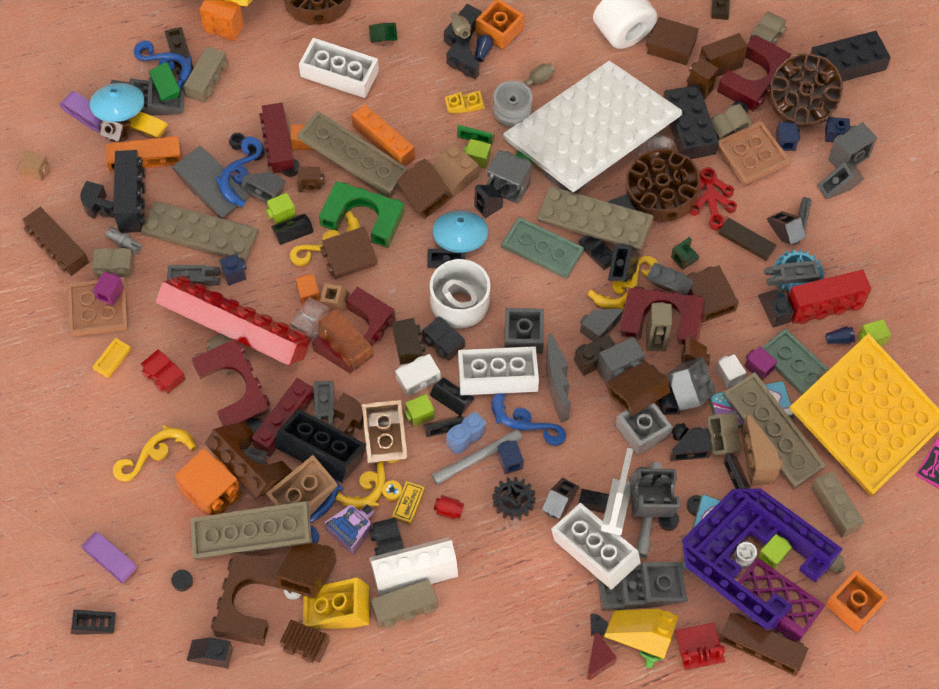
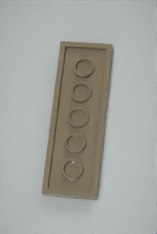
[297,111,409,196]
[537,186,654,251]
[141,201,259,263]
[722,372,826,489]
[190,501,312,559]

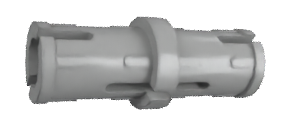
[105,227,142,255]

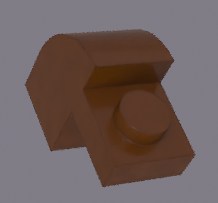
[333,393,363,436]

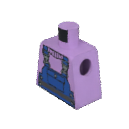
[325,504,374,555]

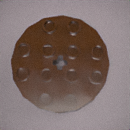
[284,0,351,25]
[769,53,843,127]
[626,148,700,222]

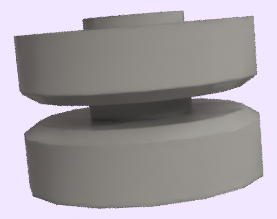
[493,81,533,127]

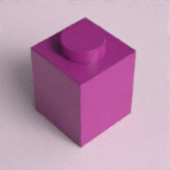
[93,272,124,305]
[744,346,778,381]

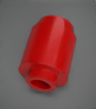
[434,495,464,520]

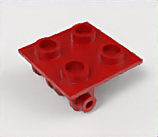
[674,622,725,670]

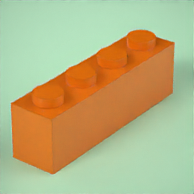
[352,104,415,166]
[105,136,182,172]

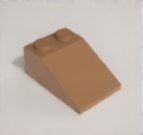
[432,143,479,209]
[362,400,408,463]
[741,415,783,486]
[266,455,338,516]

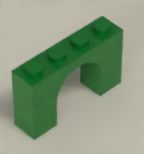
[319,181,405,248]

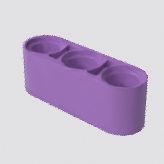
[60,91,102,132]
[81,531,138,583]

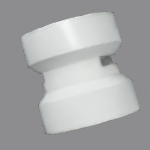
[734,542,757,568]

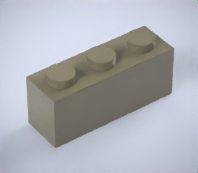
[184,46,228,103]
[646,302,672,352]
[811,471,864,538]
[370,579,438,628]

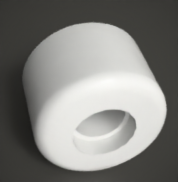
[593,0,657,49]
[430,259,490,329]

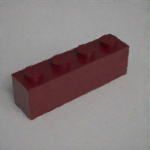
[259,102,294,174]
[252,378,314,457]

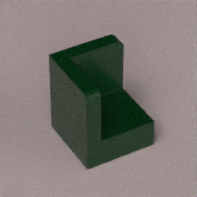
[369,22,398,43]
[671,237,699,270]

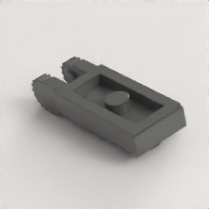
[764,261,820,286]
[167,265,221,286]
[314,381,335,427]

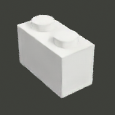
[395,354,441,397]

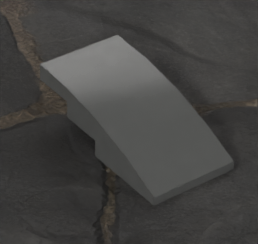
[110,77,184,116]
[172,146,250,219]
[546,333,571,423]
[597,562,687,610]

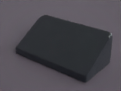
[271,214,314,245]
[427,249,465,268]
[430,377,474,415]
[423,415,464,437]
[723,453,751,489]
[578,489,609,513]

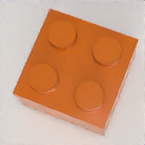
[199,0,244,41]
[476,0,525,50]
[825,570,888,633]

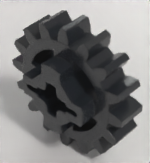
[492,477,536,521]

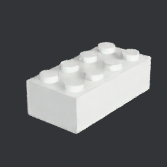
[299,38,379,98]
[458,347,539,395]
[551,503,640,590]

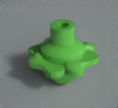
[639,650,664,668]

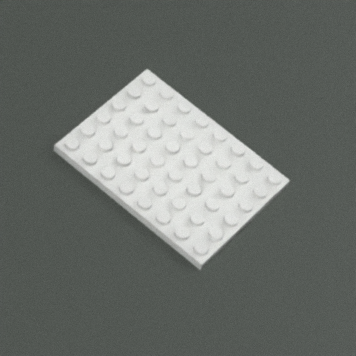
[502,61,682,192]

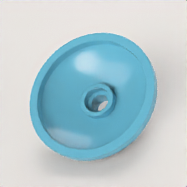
[90,83,144,122]
[433,210,488,253]

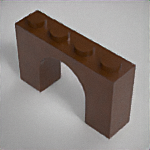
[204,421,292,498]
[211,553,283,646]

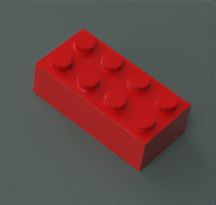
[788,269,872,324]

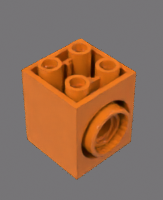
[174,448,241,516]

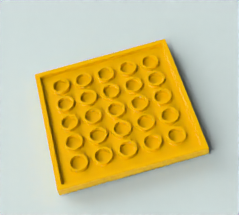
[788,333,939,496]

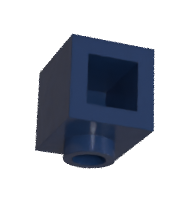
[825,117,852,143]
[776,122,801,151]
[219,253,247,286]
[497,440,524,474]

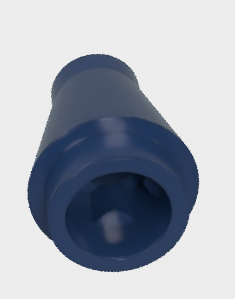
[474,35,494,62]
[826,326,855,345]

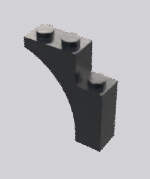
[444,4,482,80]

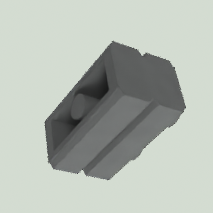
[647,263,693,295]

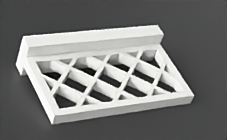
[601,448,633,535]

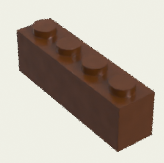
[22,206,89,276]
[719,613,809,676]

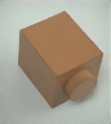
[18,151,49,181]
[320,283,350,311]

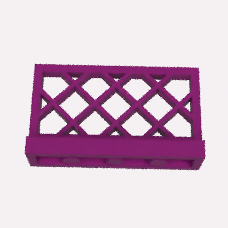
[738,558,825,641]

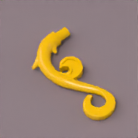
[289,211,360,267]
[587,256,658,310]
[113,425,197,482]
[335,460,399,510]

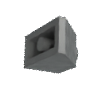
[818,162,864,199]
[241,172,286,203]
[580,308,623,341]

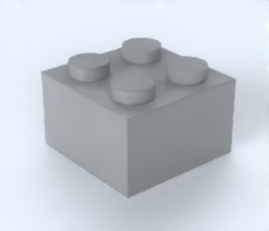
[615,403,672,455]

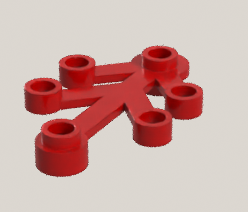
[689,167,737,230]

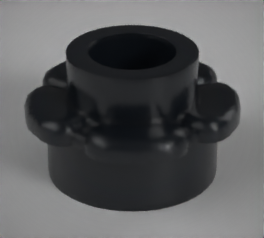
[229,133,245,150]
[672,423,689,441]

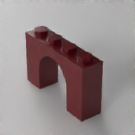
[717,35,791,112]
[620,286,705,345]
[312,287,396,374]
[192,339,270,426]

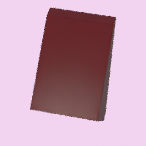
[587,633,617,680]

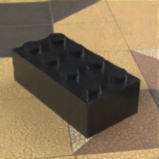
[810,30,891,81]
[663,84,719,159]
[113,150,146,233]
[275,409,366,483]

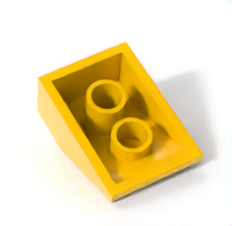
[303,577,370,629]
[604,609,679,659]

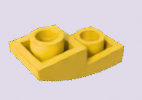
[445,90,485,113]
[129,112,168,139]

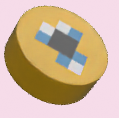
[382,480,402,502]

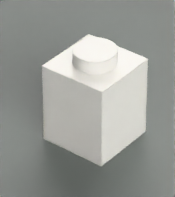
[715,354,746,389]

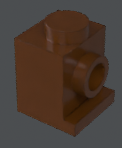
[297,167,324,192]

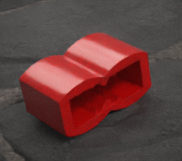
[141,349,186,394]

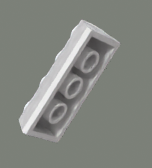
[369,537,458,596]

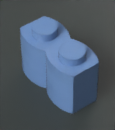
[446,412,486,455]

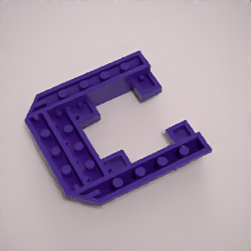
[682,488,843,631]

